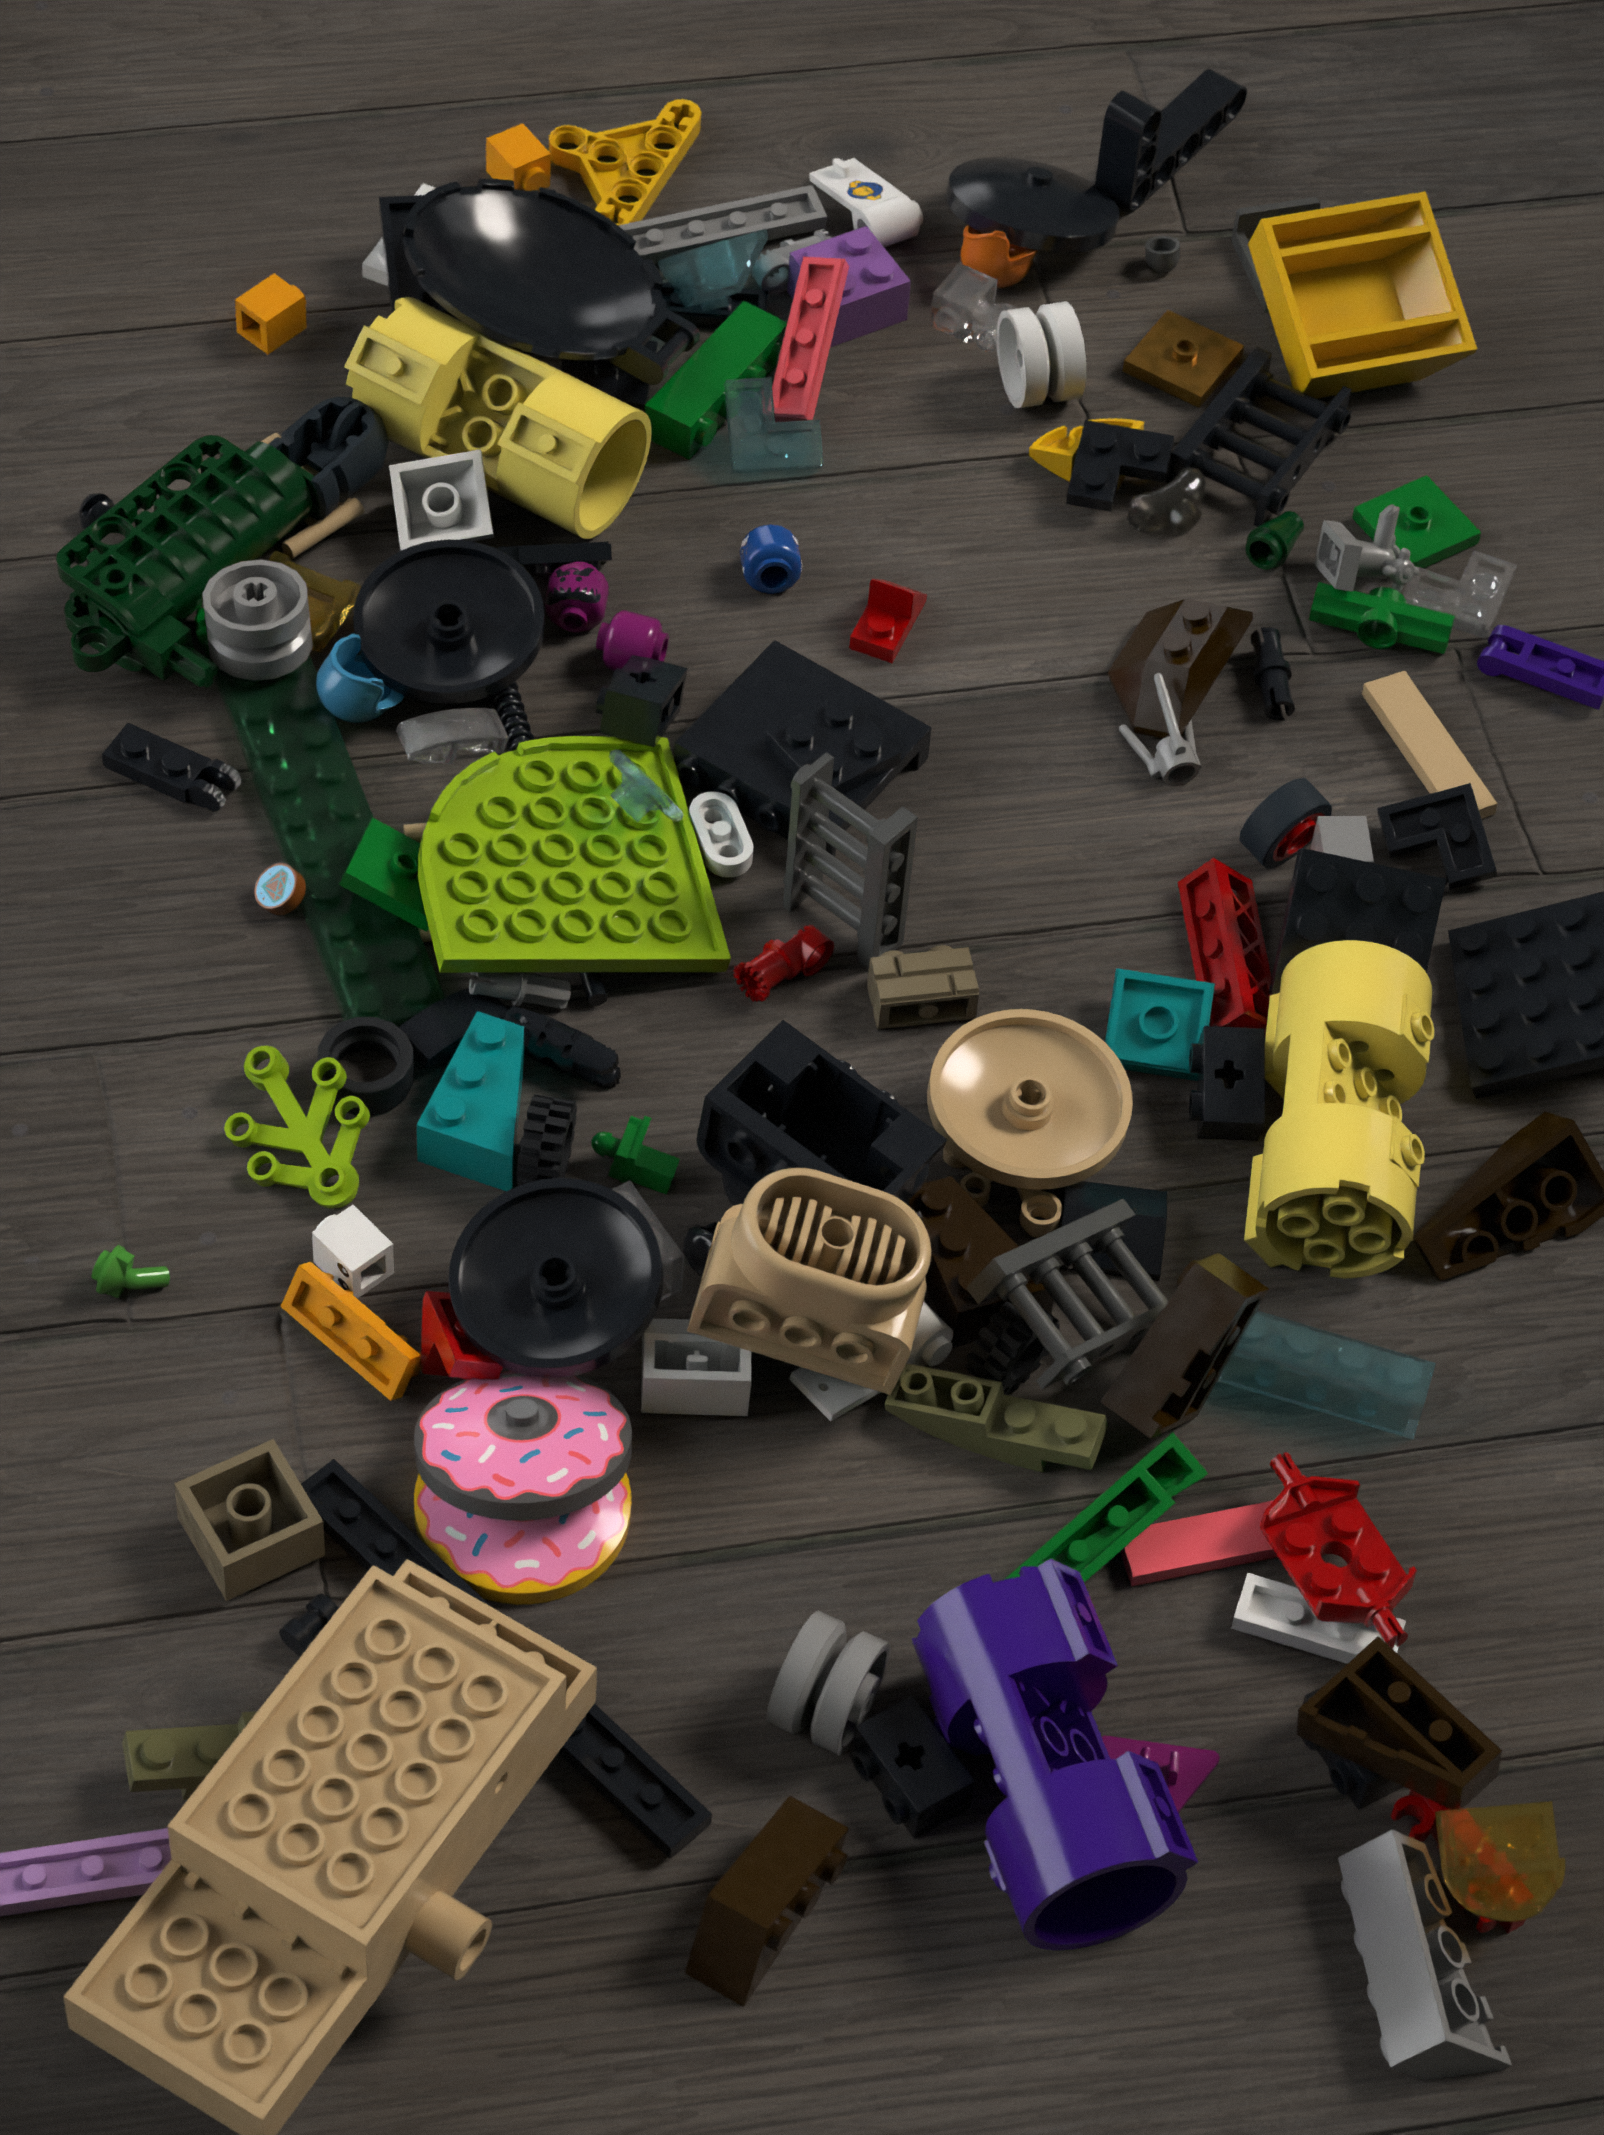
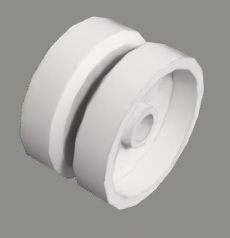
[996,301,1086,408]

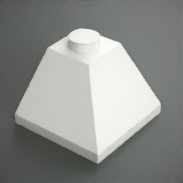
[389,449,494,551]

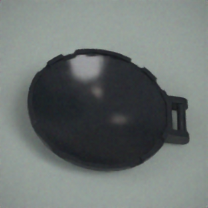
[403,179,700,385]

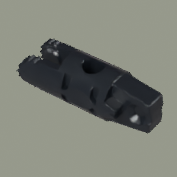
[503,1006,621,1089]

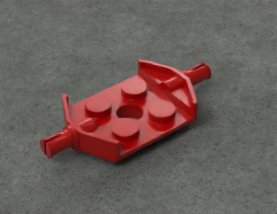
[1259,1452,1417,1649]

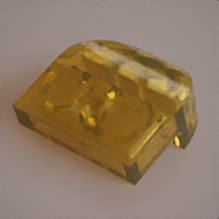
[1435,1801,1565,1922]

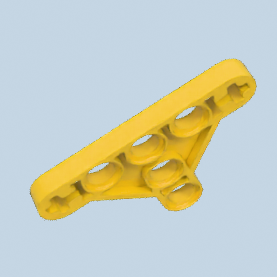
[549,99,701,225]

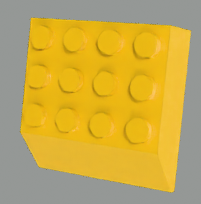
[1248,191,1477,399]

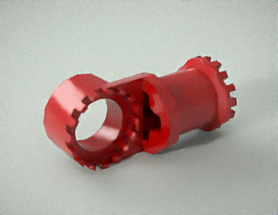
[733,924,834,1002]

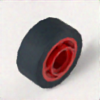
[1239,778,1332,869]

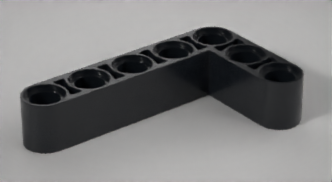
[1095,69,1247,211]

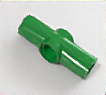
[1309,582,1455,654]

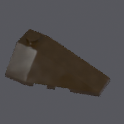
[1413,1112,1604,1281]

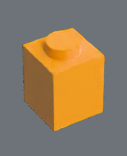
[486,123,551,191]
[235,273,307,355]

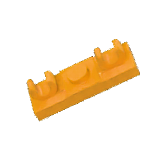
[280,1261,422,1401]

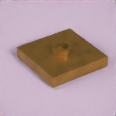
[1122,309,1244,408]

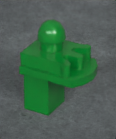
[591,1116,680,1195]

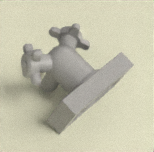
[1314,504,1419,593]

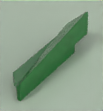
[1003,1433,1208,1583]

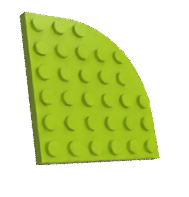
[418,736,731,973]

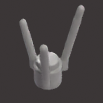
[1119,673,1201,786]

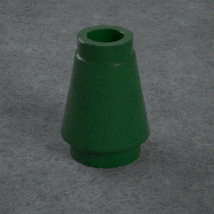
[1245,511,1304,570]

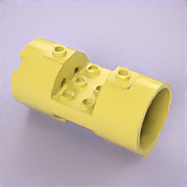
[344,297,652,539]
[1244,940,1435,1279]

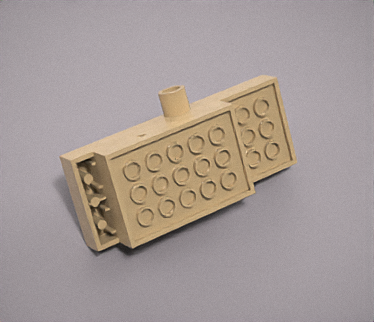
[64,1559,597,2135]

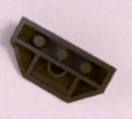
[1108,599,1254,738]

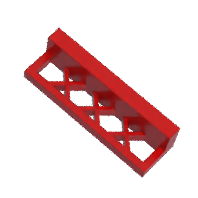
[1177,858,1272,1037]

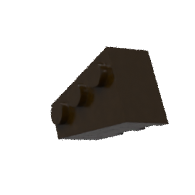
[1296,1636,1502,1813]

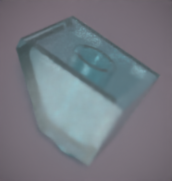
[658,229,768,313]

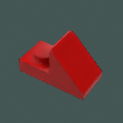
[849,578,927,663]
[420,1291,503,1380]

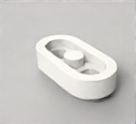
[689,792,753,878]

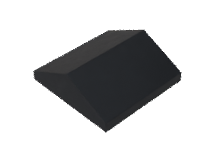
[1060,1181,1167,1281]

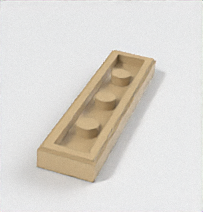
[1362,671,1498,819]

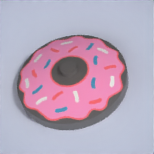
[414,1368,632,1521]

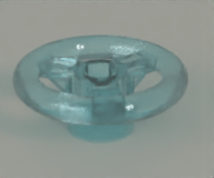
[609,749,684,822]

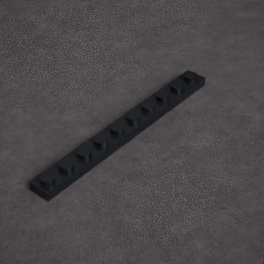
[301,1459,712,1859]

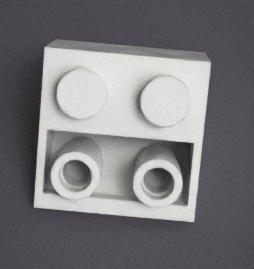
[641,1318,751,1416]

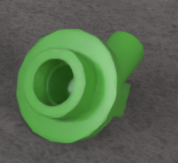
[91,1245,170,1298]

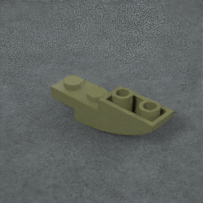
[884,1363,1108,1472]
[122,1711,258,1800]

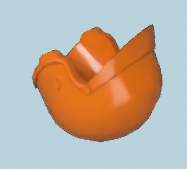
[960,225,1039,289]

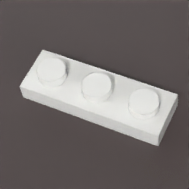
[1231,1573,1406,1664]

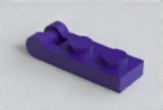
[1477,625,1604,710]

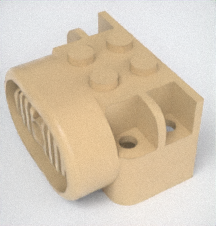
[687,1168,931,1395]

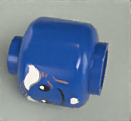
[739,524,803,594]

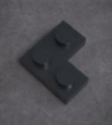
[1066,420,1174,512]
[1377,783,1497,889]

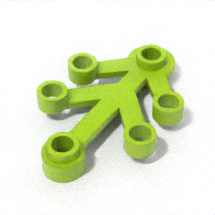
[224,1046,370,1208]

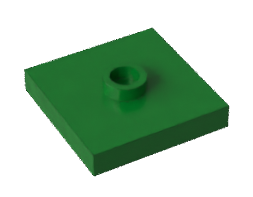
[1352,475,1481,570]
[339,817,429,932]

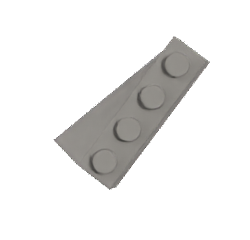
[1338,1830,1512,2080]

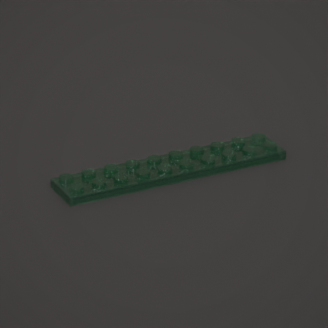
[215,655,445,1027]

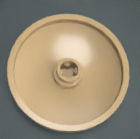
[927,1009,1133,1190]

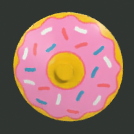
[414,1473,631,1605]

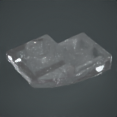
[396,708,509,764]

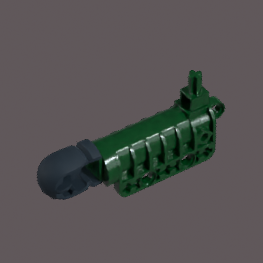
[56,397,389,688]

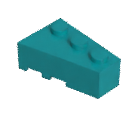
[416,1011,524,1191]

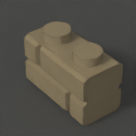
[867,945,979,1029]

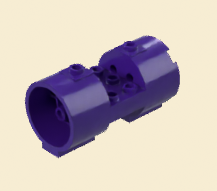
[912,1558,1199,1950]

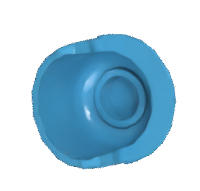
[316,634,405,723]

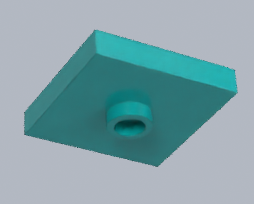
[1105,968,1215,1081]

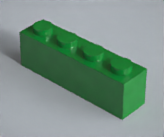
[645,301,787,460]

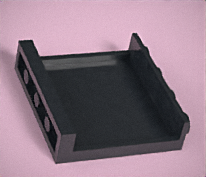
[674,640,932,857]

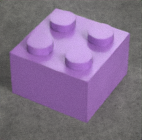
[787,226,911,347]

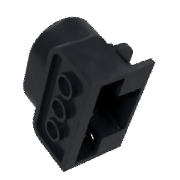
[696,1020,947,1206]

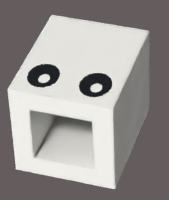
[312,1205,394,1299]

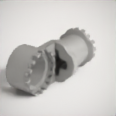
[750,229,832,295]

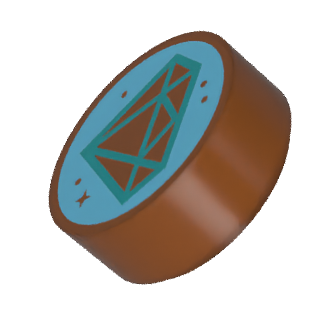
[254,863,306,915]

